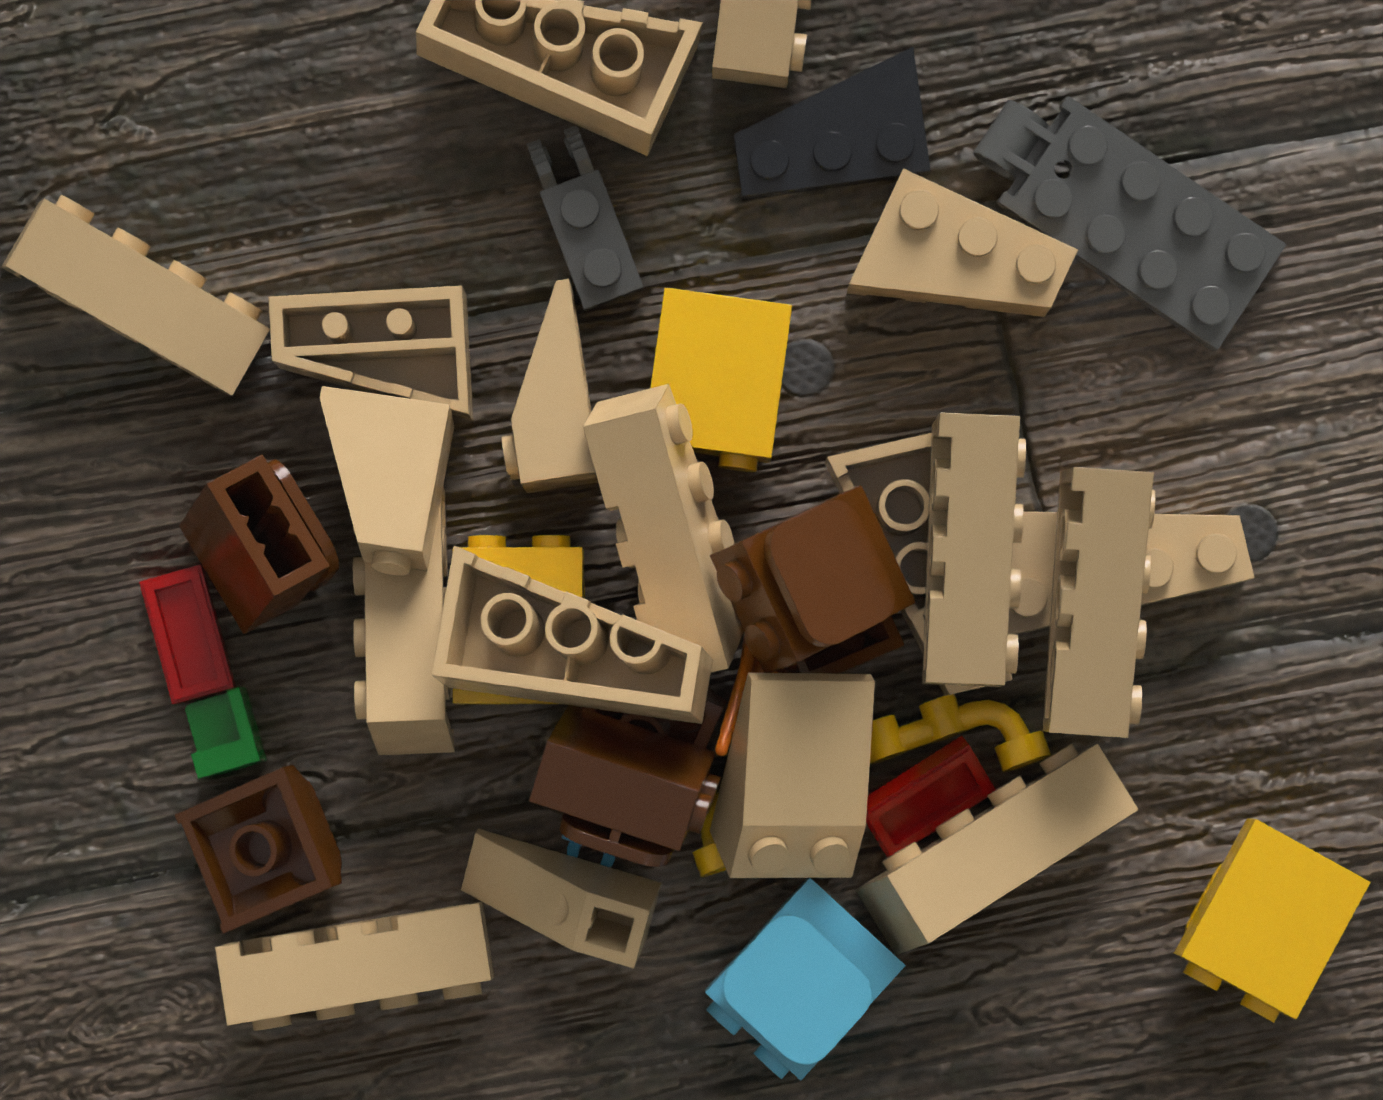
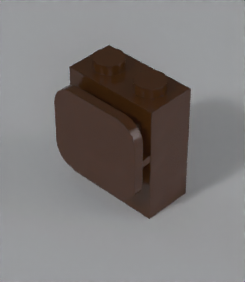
[179,454,339,634]
[710,485,916,673]
[529,705,721,867]

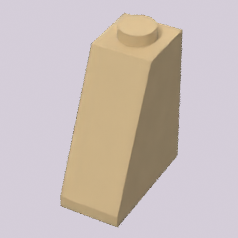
[320,386,454,576]

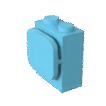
[705,878,906,1081]

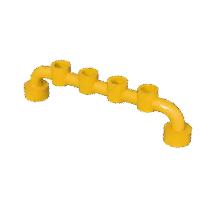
[692,694,1051,877]

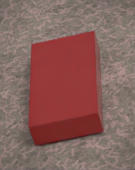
[139,565,236,705]
[866,735,996,858]

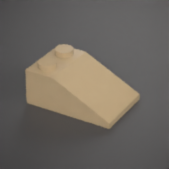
[502,279,598,493]
[710,673,875,878]

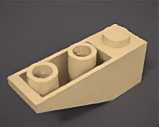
[461,829,662,969]

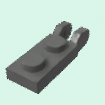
[526,125,644,312]

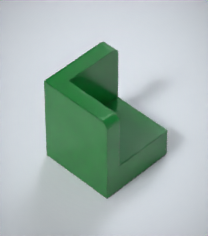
[185,686,267,779]

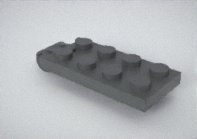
[973,96,1287,351]

